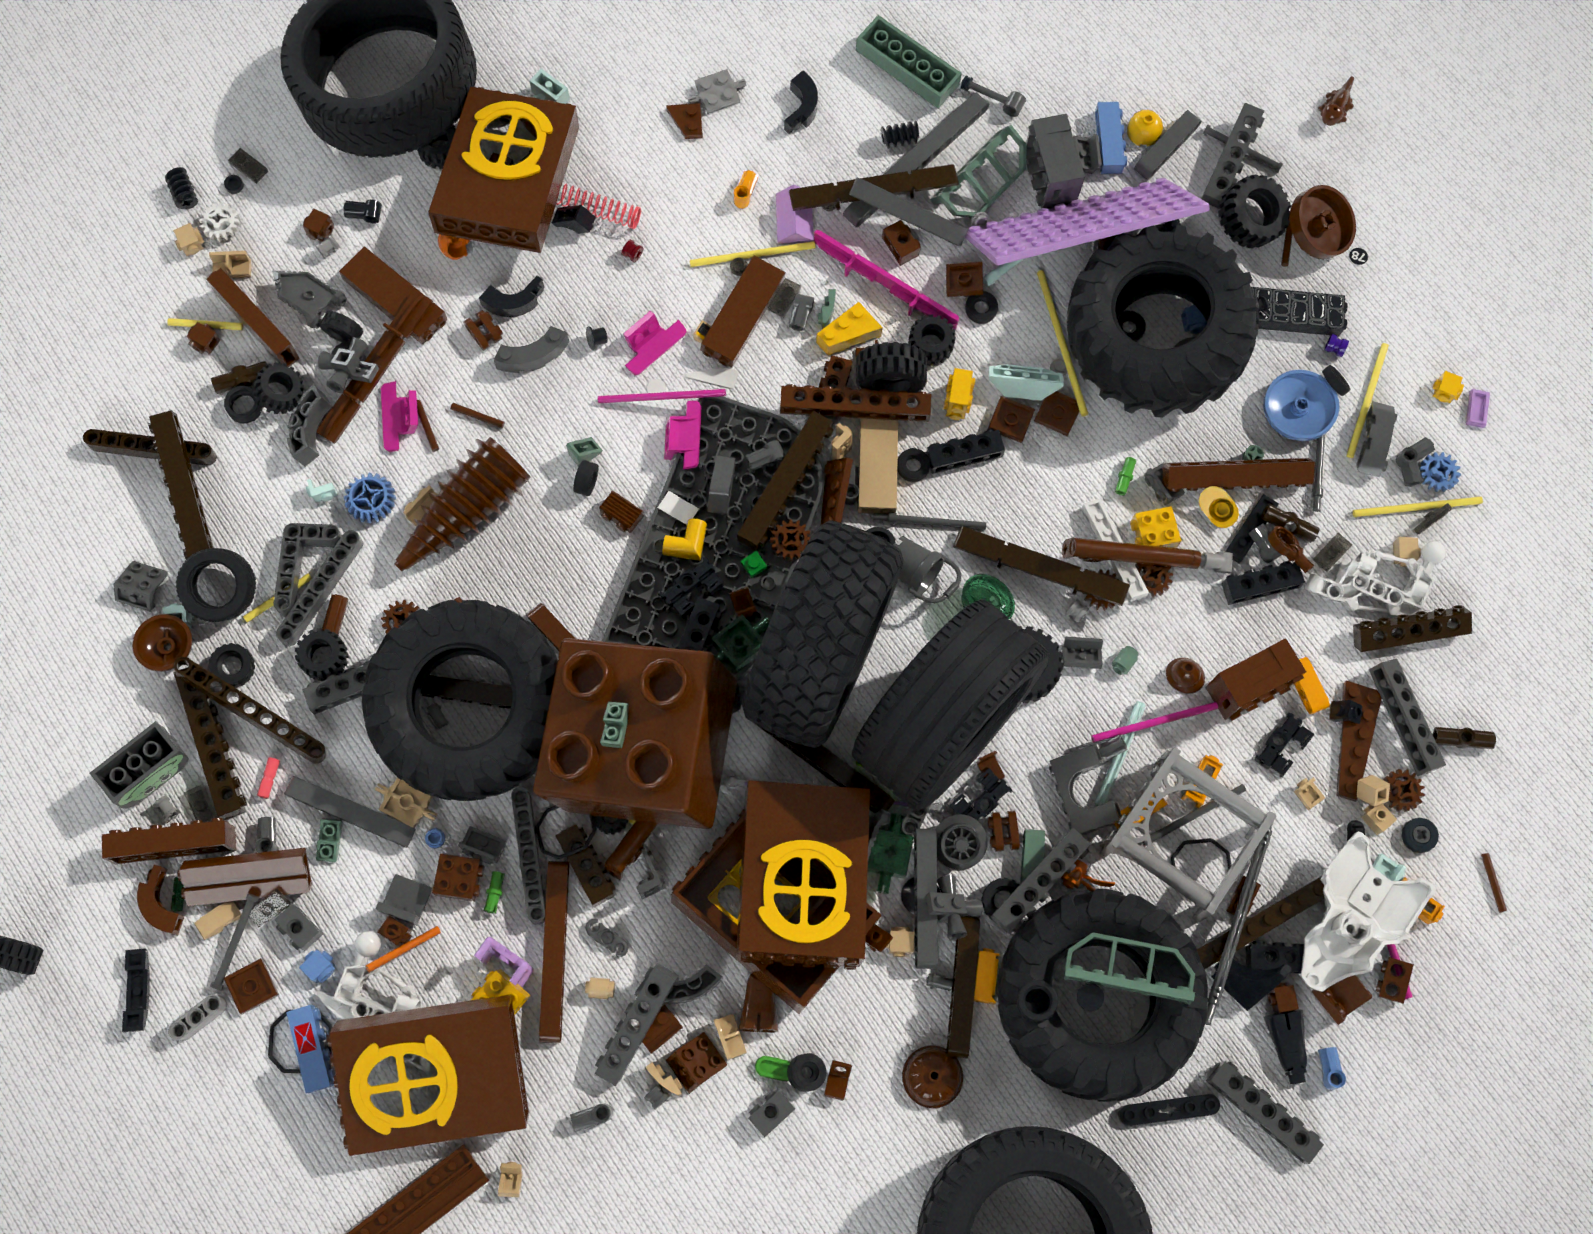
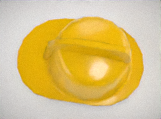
[1199,486,1239,528]

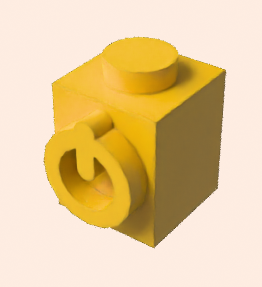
[1432,371,1464,403]

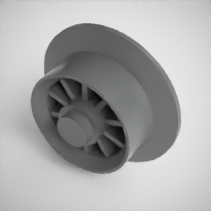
[936,814,988,870]

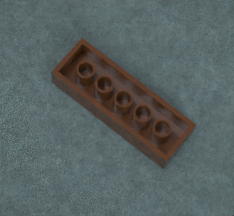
[102,818,236,865]

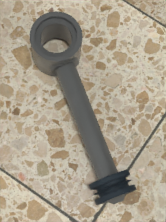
[961,75,1026,117]

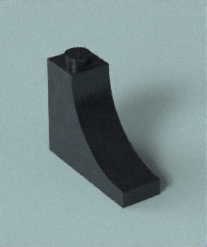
[1211,959,1292,1011]

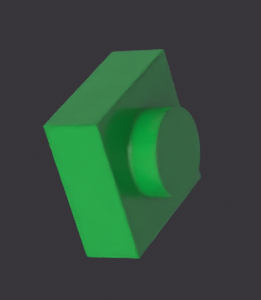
[741,551,767,578]

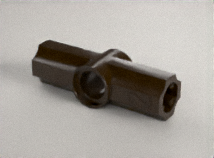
[211,361,267,394]
[1261,504,1320,543]
[1432,727,1496,749]

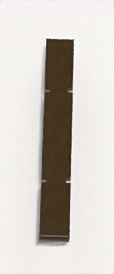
[789,164,959,211]
[953,526,1130,606]

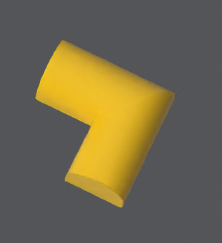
[662,519,707,561]

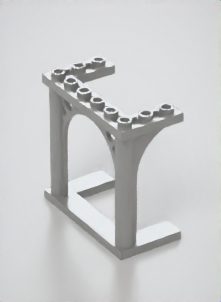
[1099,747,1277,922]

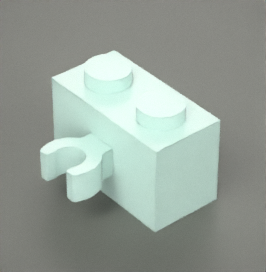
[529,69,570,104]

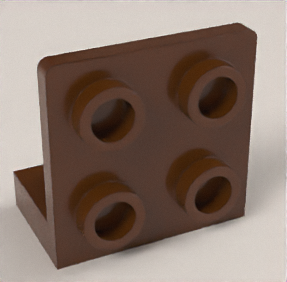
[1312,975,1372,1025]
[665,1032,727,1094]

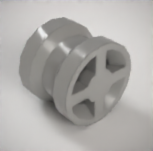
[1066,599,1089,623]

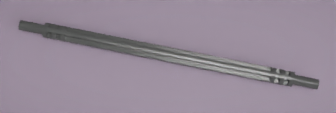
[1205,812,1276,1025]

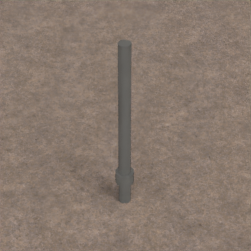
[1312,435,1325,512]
[873,512,986,530]
[1142,784,1246,846]

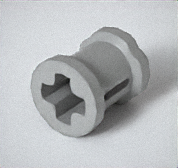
[315,234,340,258]
[153,796,180,822]

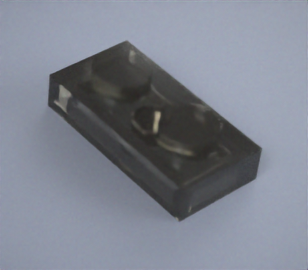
[228,148,268,184]
[768,278,801,318]

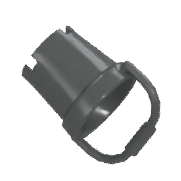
[893,536,961,604]

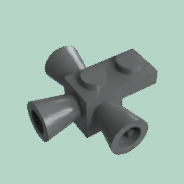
[318,338,379,393]
[926,875,983,939]

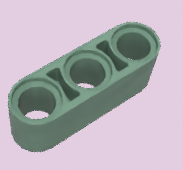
[1020,829,1045,886]

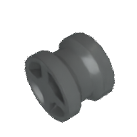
[644,1084,670,1110]

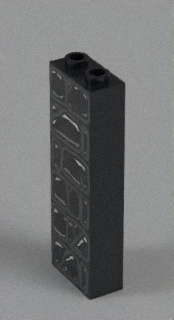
[1251,287,1348,336]

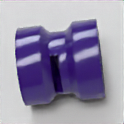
[1324,334,1349,357]

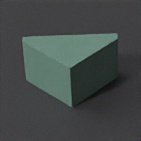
[566,437,603,467]

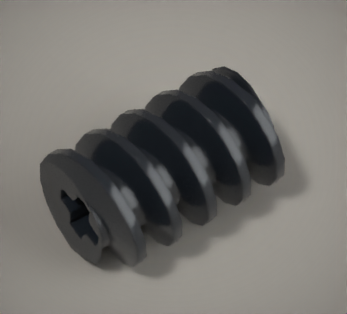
[880,120,919,149]
[165,167,198,209]

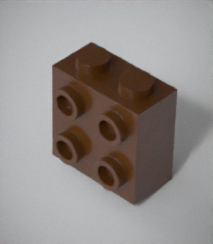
[432,853,485,902]

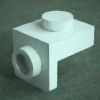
[306,479,338,502]
[163,603,195,629]
[1372,854,1406,881]

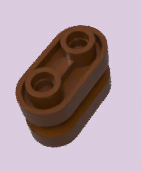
[463,310,503,351]
[987,810,1020,852]

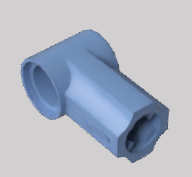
[1318,1047,1346,1090]

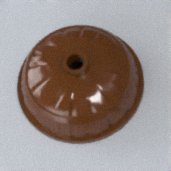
[132,614,192,672]
[902,1045,963,1108]

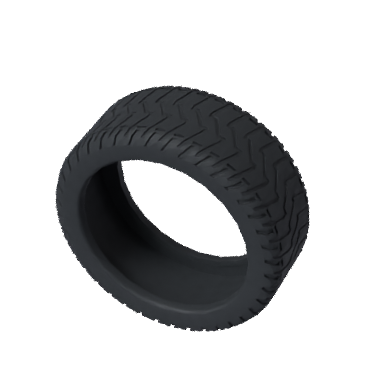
[280,0,477,158]

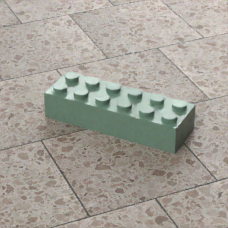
[856,15,962,109]

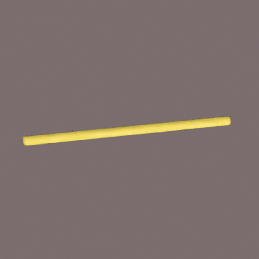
[1037,270,1088,417]

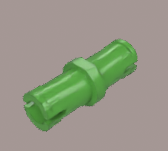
[1115,457,1137,496]
[483,871,505,914]

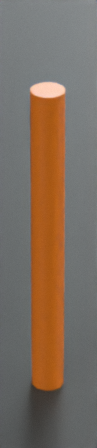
[365,926,441,973]

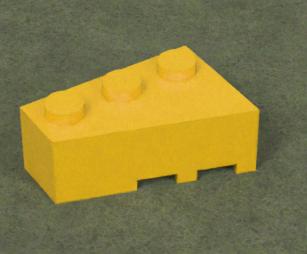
[816,302,883,356]

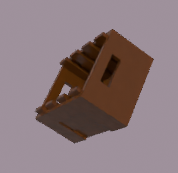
[1205,638,1307,721]

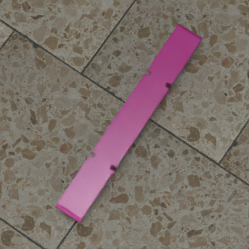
[814,230,959,330]

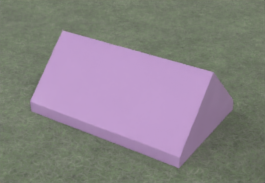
[776,184,814,244]

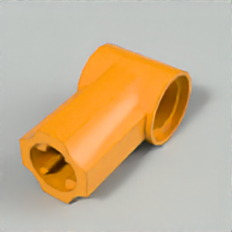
[734,170,758,209]

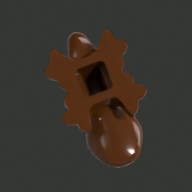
[1318,76,1354,126]

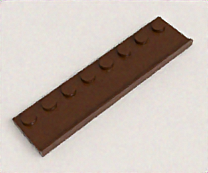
[347,1144,490,1234]

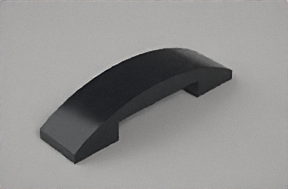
[122,948,150,1033]

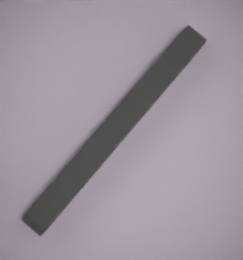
[843,92,990,227]

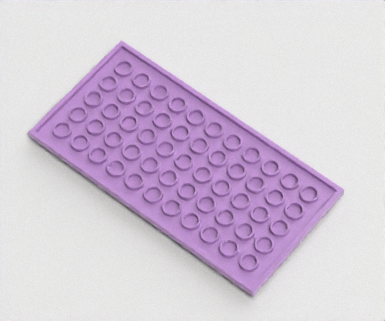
[965,178,1210,266]

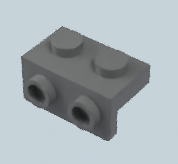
[1073,134,1102,174]
[1144,463,1185,506]
[1062,636,1103,669]
[458,826,507,865]

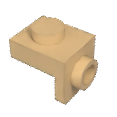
[1294,777,1325,811]
[498,1162,523,1197]

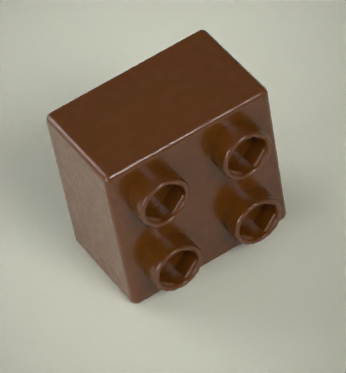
[533,638,737,829]

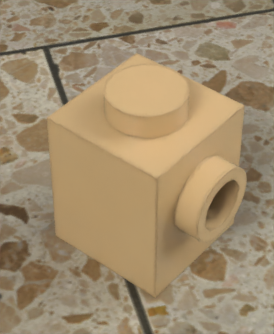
[1393,537,1421,567]
[1357,775,1390,807]
[1361,804,1397,835]

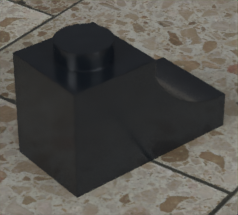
[551,205,596,234]

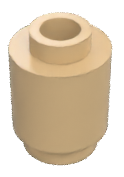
[585,977,615,999]

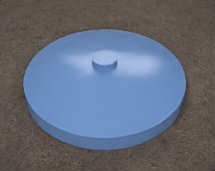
[1263,370,1339,441]

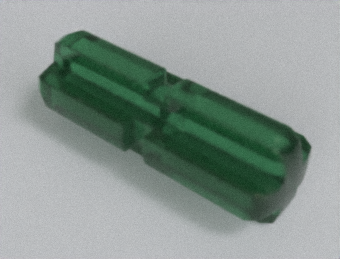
[171,877,184,912]

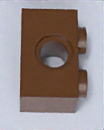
[882,220,921,266]

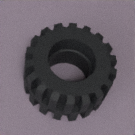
[417,124,456,169]
[908,314,956,366]
[253,362,304,414]
[295,628,349,681]
[0,935,44,975]

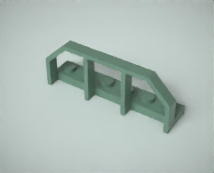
[930,125,1027,217]
[1063,933,1195,1005]

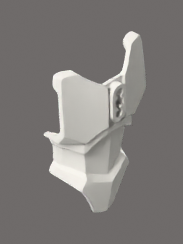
[1301,832,1437,992]

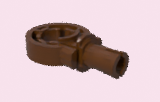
[1268,526,1315,574]

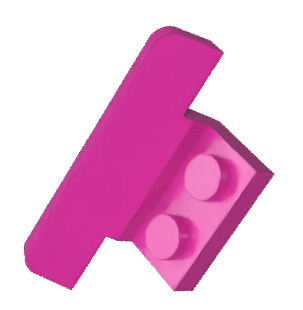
[623,311,686,375]
[381,381,418,452]
[664,401,701,470]

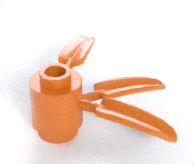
[1061,859,1115,892]

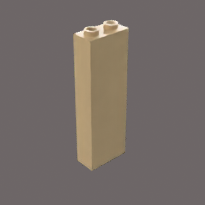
[858,401,898,514]

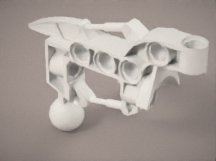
[1304,541,1447,616]
[317,931,436,1073]

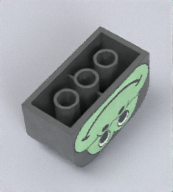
[89,721,189,809]

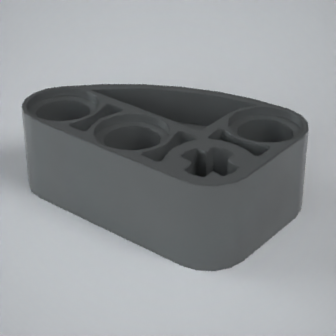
[708,455,736,514]

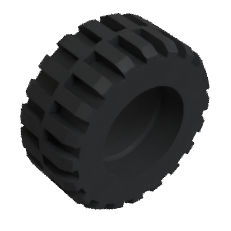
[1218,174,1291,248]
[856,342,927,393]
[1019,626,1063,703]

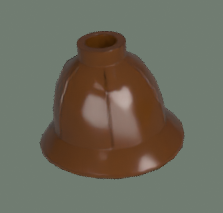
[1166,658,1205,694]

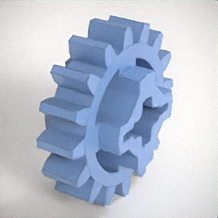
[1419,452,1461,492]

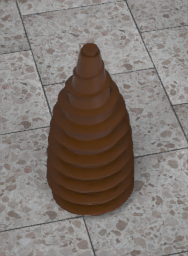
[394,437,531,572]

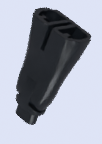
[1263,1010,1307,1084]

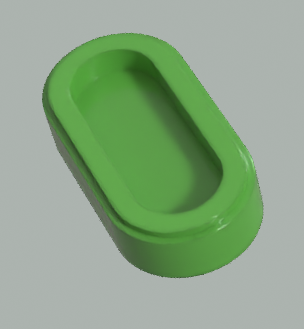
[755,1056,790,1082]

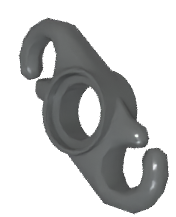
[585,919,629,957]

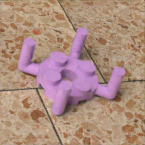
[474,937,534,987]

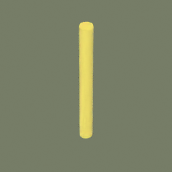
[167,318,243,330]
[243,573,312,623]

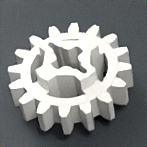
[199,202,241,242]

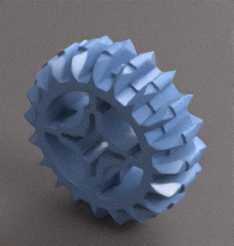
[344,472,396,523]

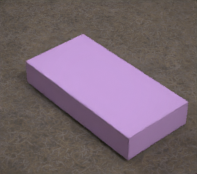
[1466,389,1490,428]

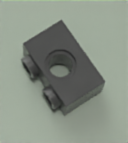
[274,903,323,951]
[748,1090,796,1138]

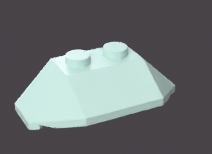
[989,364,1064,401]

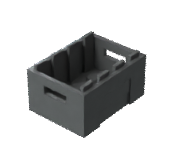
[1026,114,1085,209]

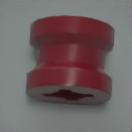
[621,239,644,263]

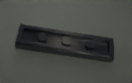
[1225,494,1279,564]

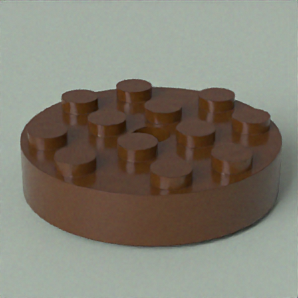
[1289,185,1356,260]

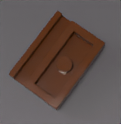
[636,1004,683,1054]

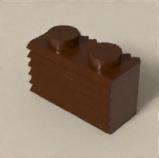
[599,490,644,533]

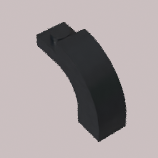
[784,70,818,134]
[479,276,545,317]

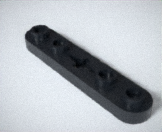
[1118,1094,1220,1126]

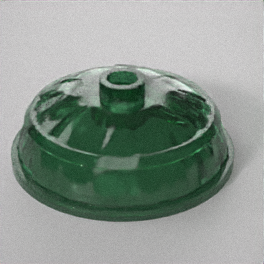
[961,574,1015,620]

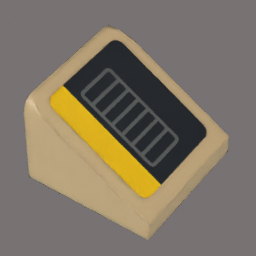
[693,320,711,343]

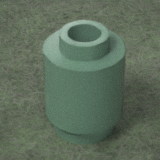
[1111,646,1139,675]

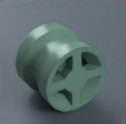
[1242,445,1264,460]

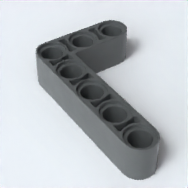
[273,523,342,617]

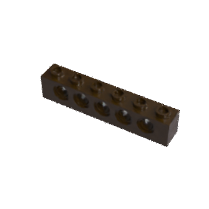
[1353,605,1472,652]

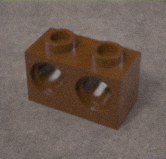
[819,355,853,389]
[1375,957,1414,1004]

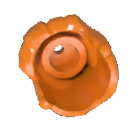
[438,234,470,260]

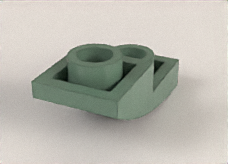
[818,289,836,329]
[600,702,629,748]
[316,818,342,862]

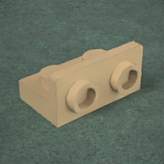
[831,423,852,460]
[403,486,438,527]

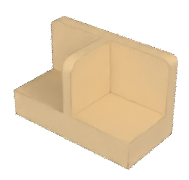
[209,251,251,278]
[714,1014,747,1060]

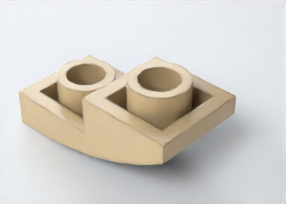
[195,901,241,940]
[646,1062,683,1096]

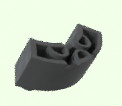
[494,326,569,373]
[287,385,333,466]
[1356,401,1397,477]
[637,964,723,1004]

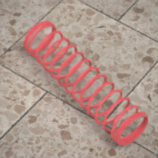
[556,183,641,229]

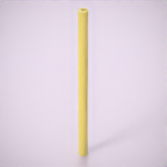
[690,241,815,267]
[1346,343,1389,458]
[1352,496,1483,517]

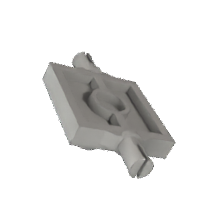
[688,69,747,114]

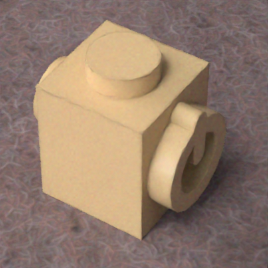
[173,223,205,256]
[885,927,914,957]

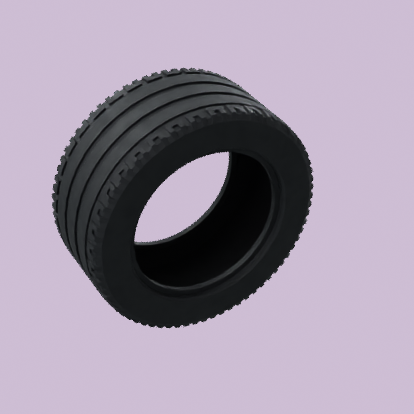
[852,599,1050,812]

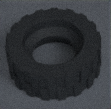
[319,311,364,342]
[208,643,255,688]
[981,878,1027,920]

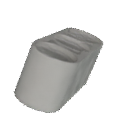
[168,995,227,1041]

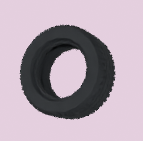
[176,548,256,622]

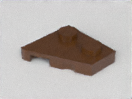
[666,103,703,139]

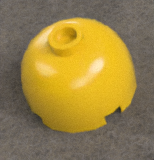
[1127,109,1163,147]

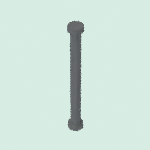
[1203,124,1283,173]
[210,894,259,990]

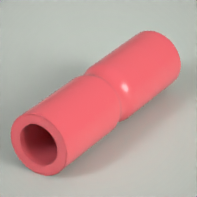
[257,757,280,799]

